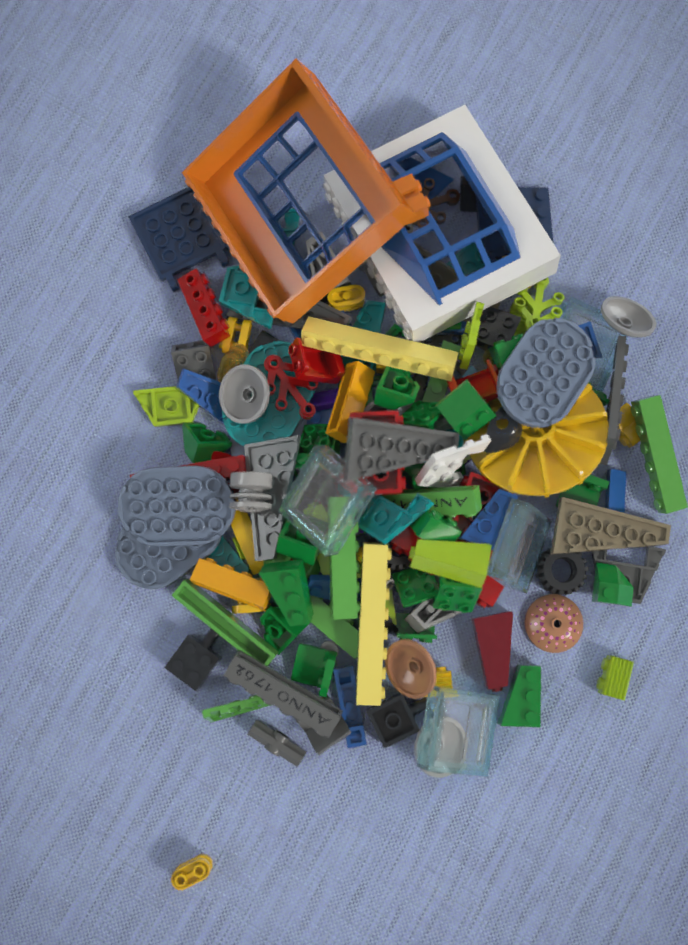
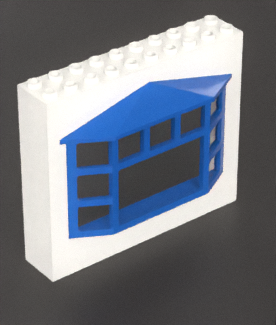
[323,105,561,343]

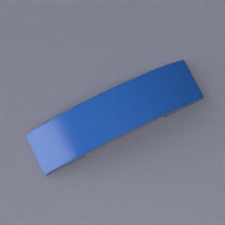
[333,666,367,748]

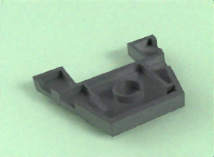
[591,546,666,604]

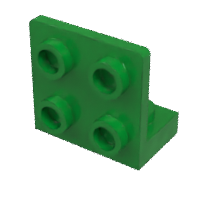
[402,401,442,430]
[556,475,609,508]
[391,568,439,608]
[433,576,482,613]
[395,613,437,643]
[291,643,338,697]

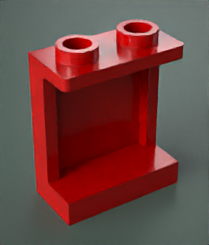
[288,337,346,384]
[447,359,499,402]

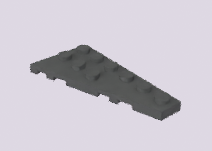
[599,335,629,465]
[244,435,301,561]

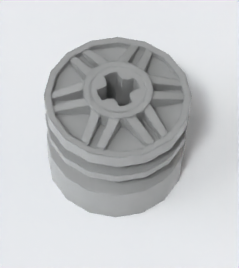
[229,472,272,512]

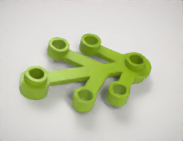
[513,277,565,330]

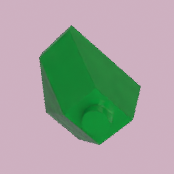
[374,366,420,410]
[182,423,232,463]
[592,563,633,607]
[260,606,308,655]

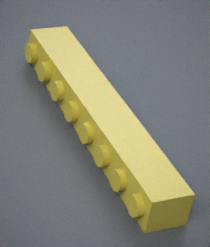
[301,316,459,381]
[356,542,391,706]

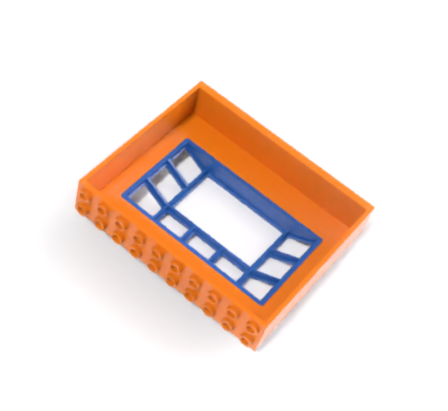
[182,58,416,324]

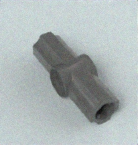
[247,720,307,767]

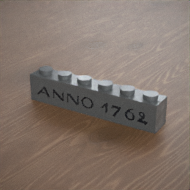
[224,650,343,738]

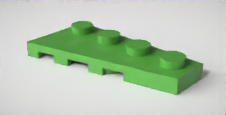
[202,695,271,723]

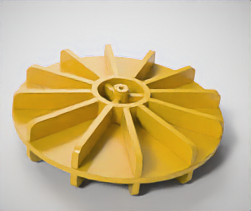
[465,383,609,498]

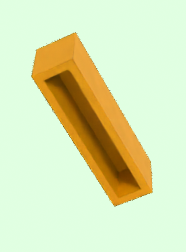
[325,361,375,443]
[190,558,272,611]

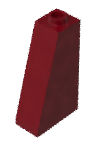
[471,611,513,692]

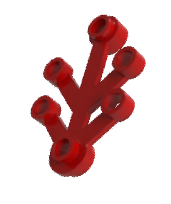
[264,355,318,420]

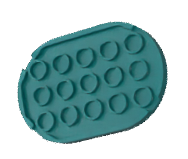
[222,341,316,447]

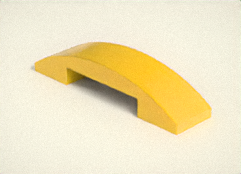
[231,499,263,575]

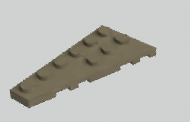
[550,497,671,555]

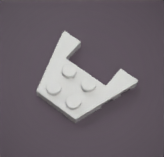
[415,434,491,487]

